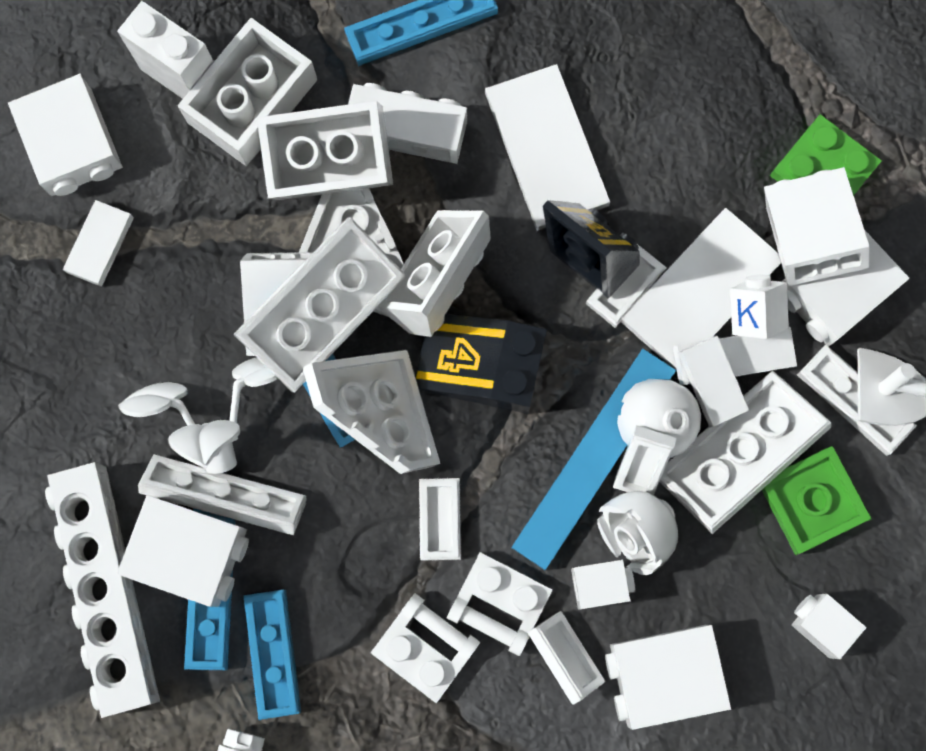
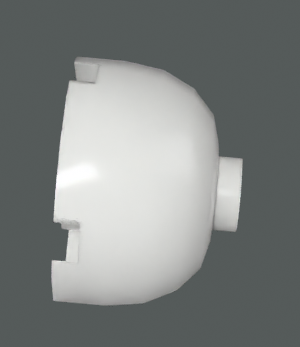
[617,379,701,458]
[597,491,678,575]

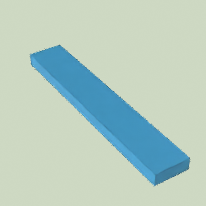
[511,349,676,570]

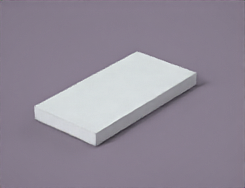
[485,64,610,231]
[621,208,781,372]
[233,217,407,393]
[659,370,831,534]

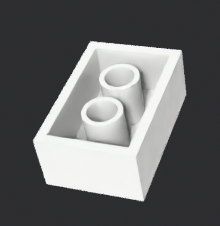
[178,18,317,167]
[257,101,393,200]

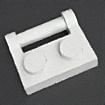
[447,552,552,656]
[371,593,480,703]

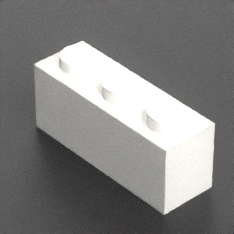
[348,83,467,164]

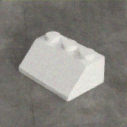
[378,210,491,337]

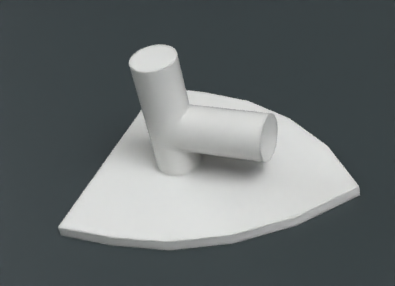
[857,348,926,426]

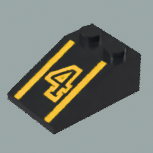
[542,200,640,299]
[415,314,547,414]

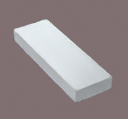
[673,327,797,385]
[797,345,917,456]

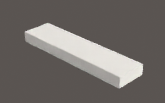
[138,454,306,535]

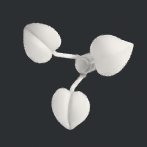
[118,357,278,474]

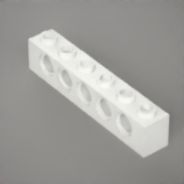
[45,462,160,718]

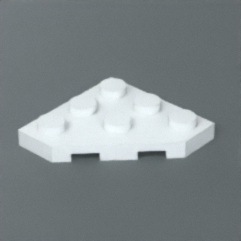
[299,188,404,317]
[303,350,440,474]

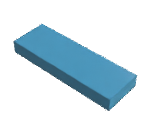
[244,589,301,720]

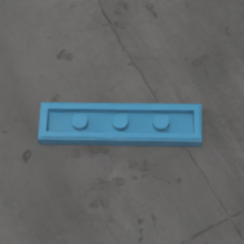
[344,0,498,66]
[184,508,235,670]

